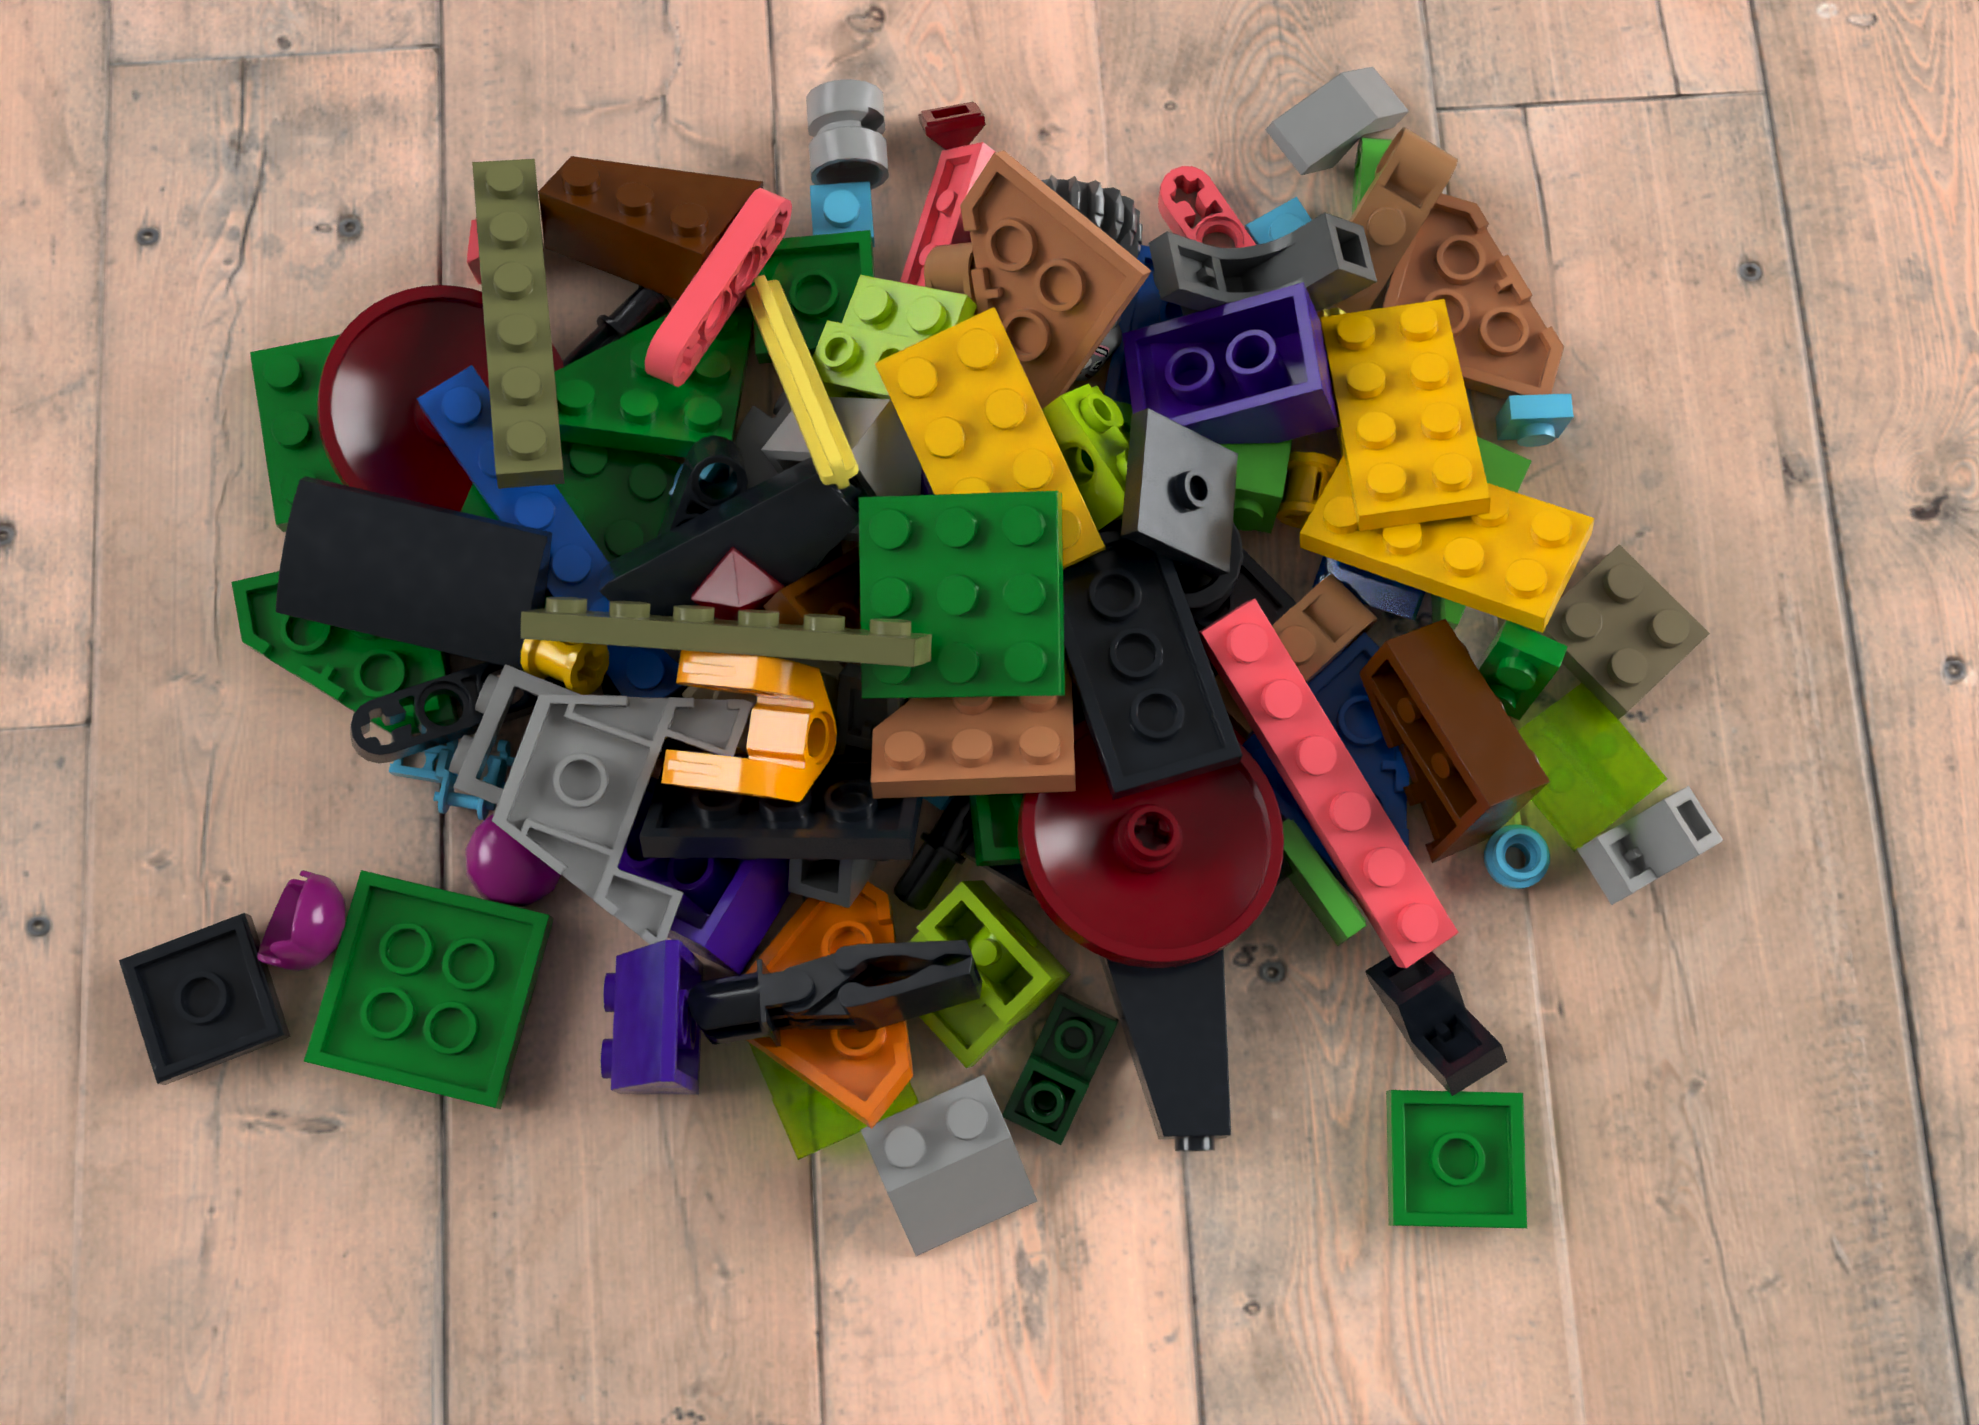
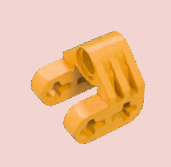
[661,650,837,802]

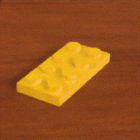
[1320,299,1491,531]
[875,307,1106,569]
[1300,454,1594,633]

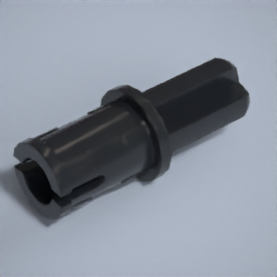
[563,285,671,367]
[894,795,973,911]

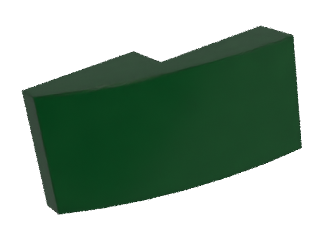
[1002,991,1119,1145]

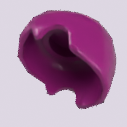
[465,814,561,907]
[257,870,345,971]

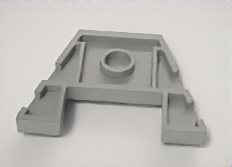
[492,693,753,945]

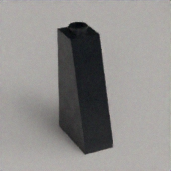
[599,457,862,664]
[1099,948,1231,1152]

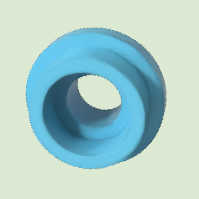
[1484,824,1550,889]

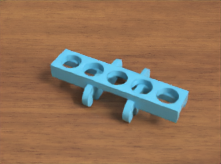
[389,739,515,820]

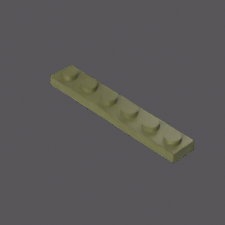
[472,159,565,489]
[521,597,932,667]

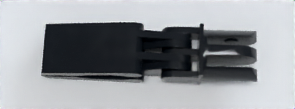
[687,940,982,1047]

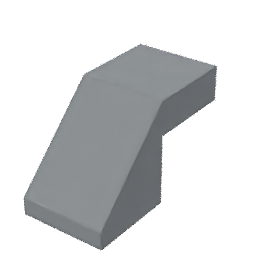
[1265,67,1409,175]
[1577,786,1723,905]

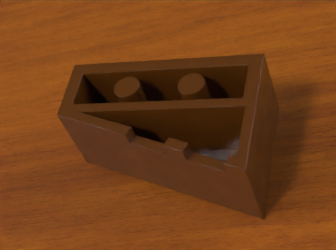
[538,156,763,300]
[1359,618,1550,863]

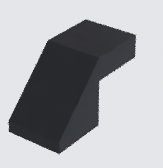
[1365,951,1507,1096]

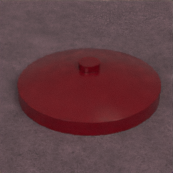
[317,285,564,512]
[1018,720,1284,968]

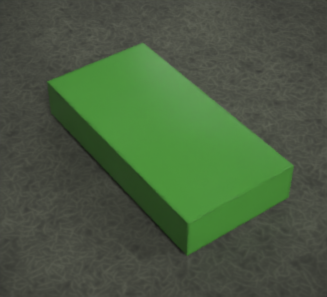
[1282,818,1366,946]

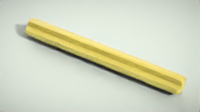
[746,275,859,489]

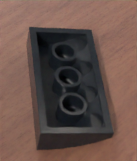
[275,476,552,670]

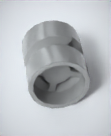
[806,79,889,190]

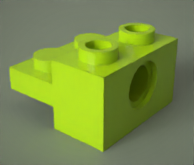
[812,275,977,399]
[1042,383,1130,532]
[909,880,1071,1069]

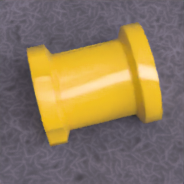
[1276,452,1338,529]
[521,639,609,695]

